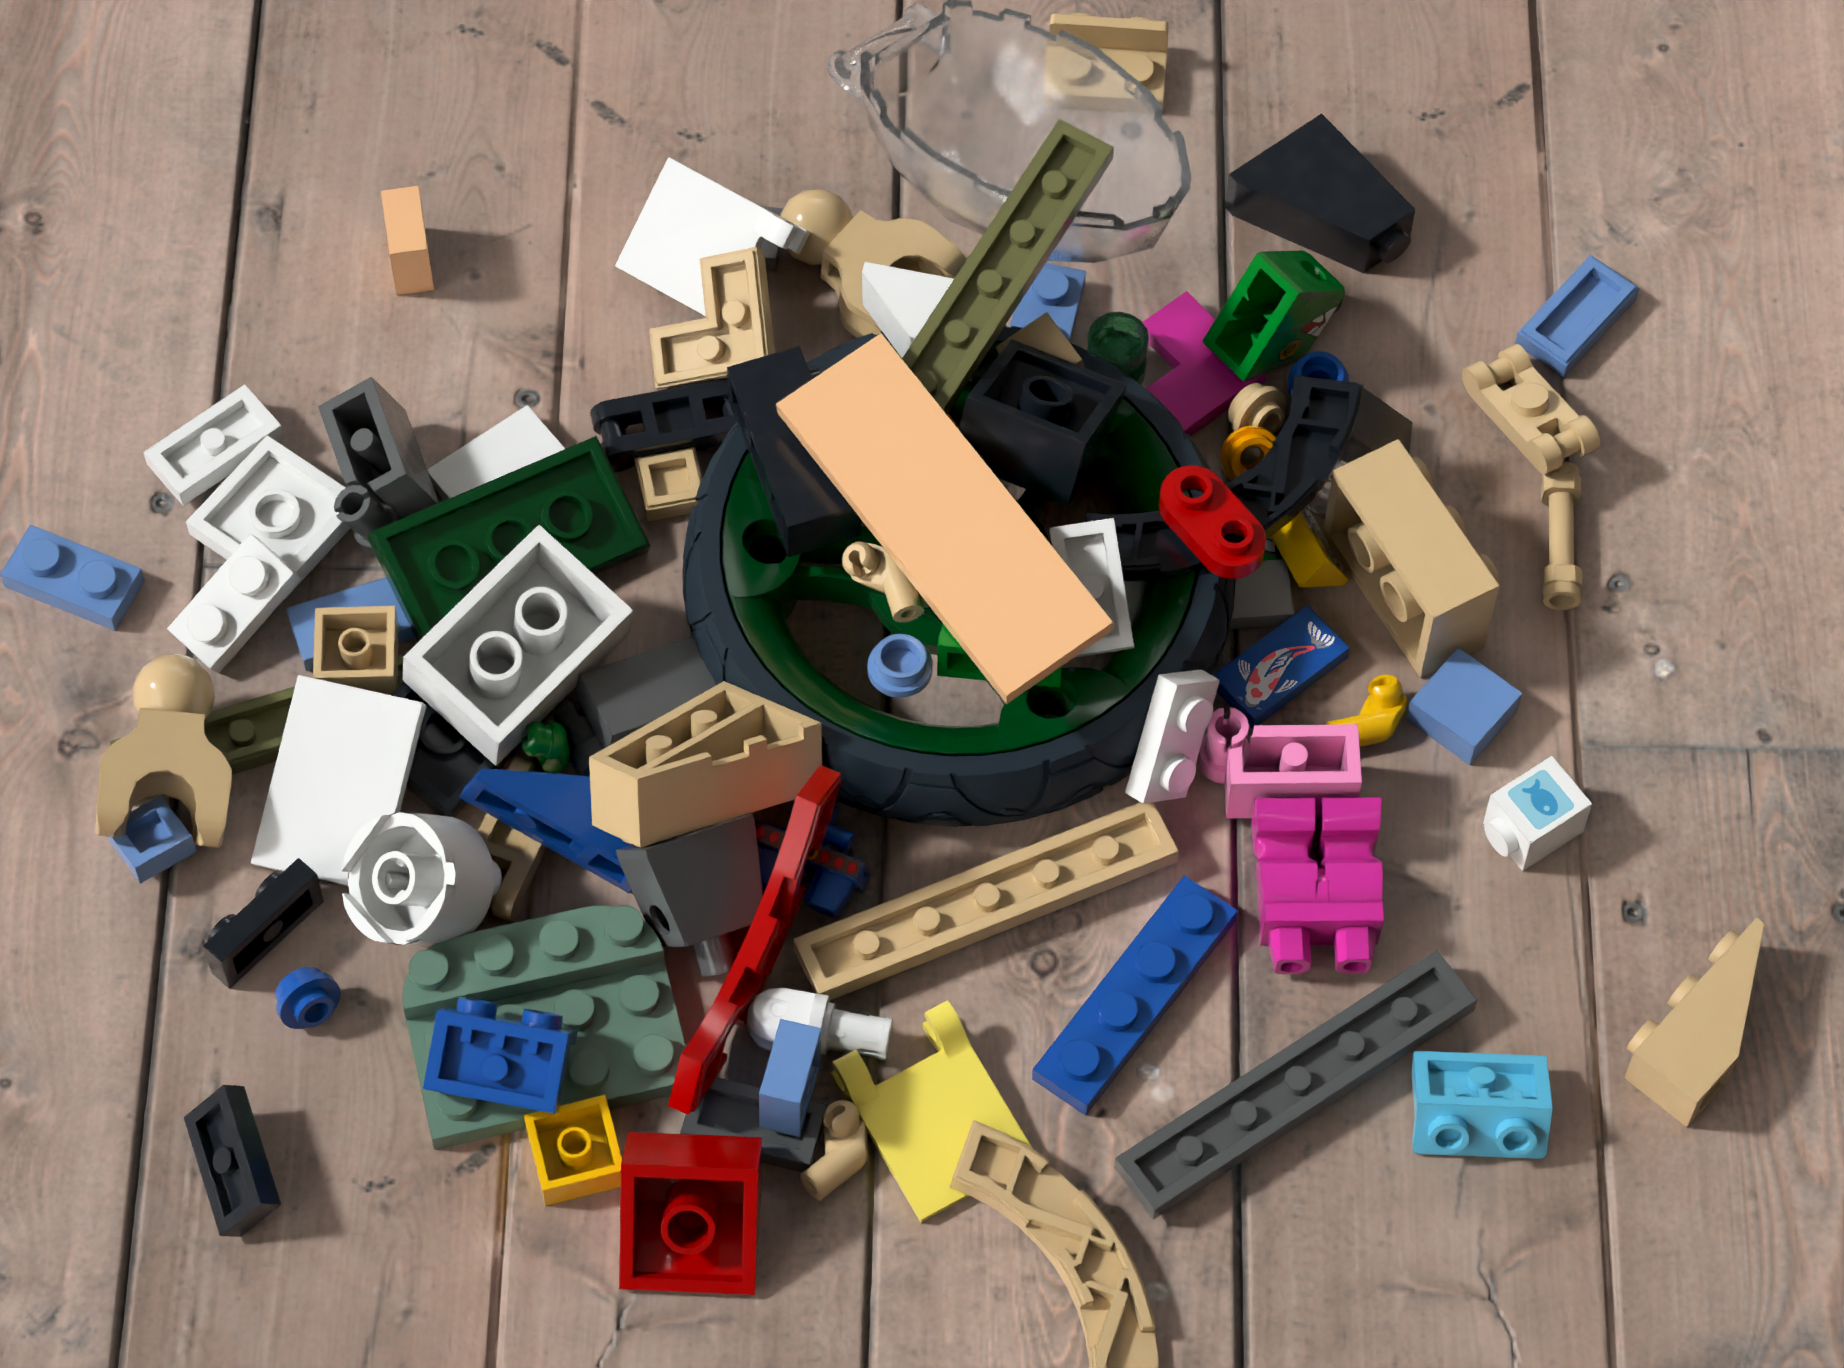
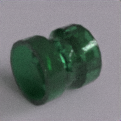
[1087,311,1149,385]

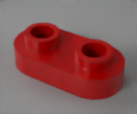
[1159,465,1266,579]

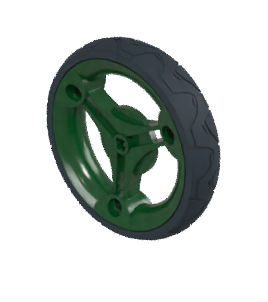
[682,325,1236,827]

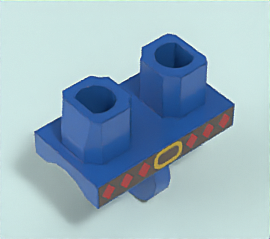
[755,806,871,918]

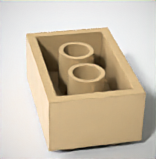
[1323,439,1500,678]

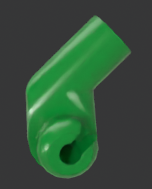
[522,720,570,773]

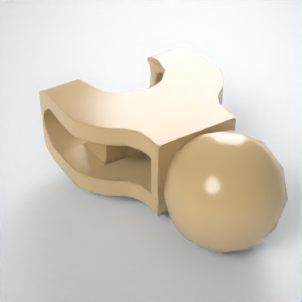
[780,188,966,338]
[95,653,232,848]

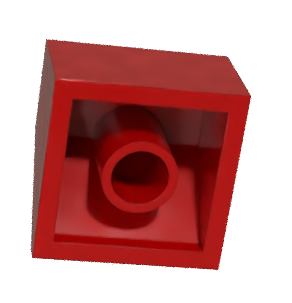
[619,1132,763,1295]

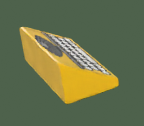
[1271,506,1349,587]

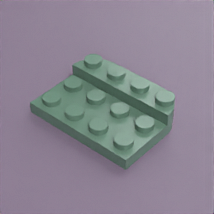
[402,905,686,1150]

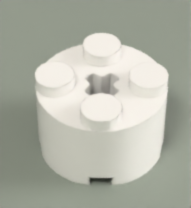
[342,812,502,947]

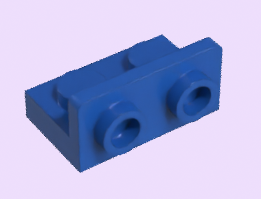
[423,997,578,1113]

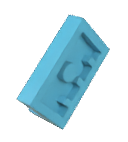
[1411,1051,1553,1159]

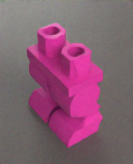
[1251,797,1384,974]

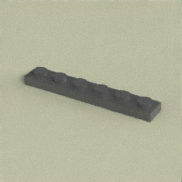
[1114,950,1477,1220]

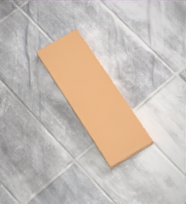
[776,333,1113,704]

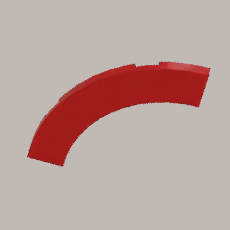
[668,765,842,1115]

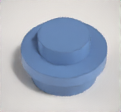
[867,634,933,697]

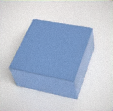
[1406,647,1522,765]
[759,1019,821,1137]

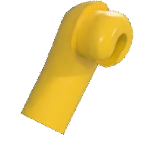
[1326,675,1407,747]

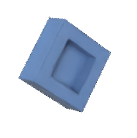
[108,795,197,884]

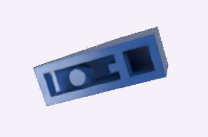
[459,768,632,893]

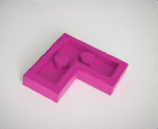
[1139,291,1267,436]

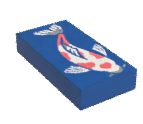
[1212,605,1350,729]

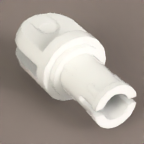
[747,988,893,1060]

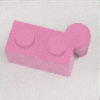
[1197,708,1362,819]

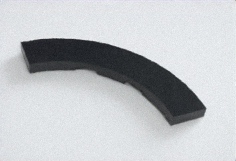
[1085,376,1363,581]

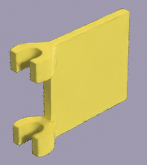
[830,1000,1033,1223]

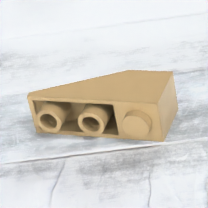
[1624,917,1764,1128]

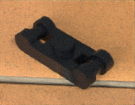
[590,378,737,472]

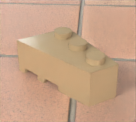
[589,681,822,848]

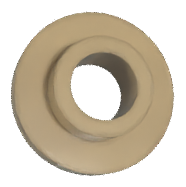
[1228,383,1287,435]

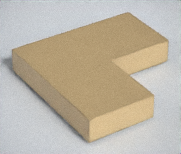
[649,247,775,390]

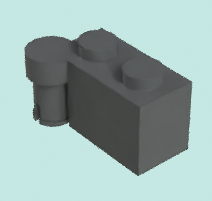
[318,377,439,557]
[553,636,716,776]

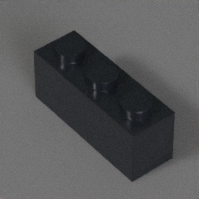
[727,346,861,557]

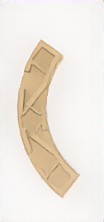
[950,1120,1159,1368]

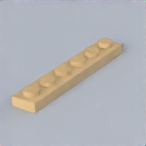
[793,802,1179,1000]

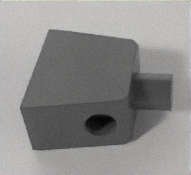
[616,814,763,977]

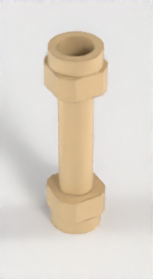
[1541,461,1582,610]

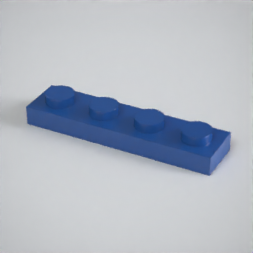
[1032,875,1238,1116]

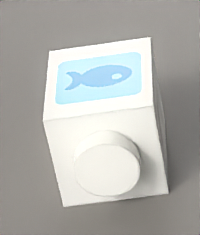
[1483,756,1592,871]

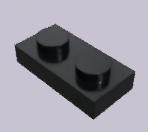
[203,858,324,989]
[184,1084,281,1237]

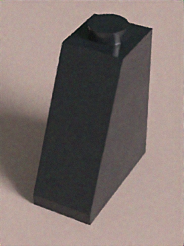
[1225,113,1415,273]

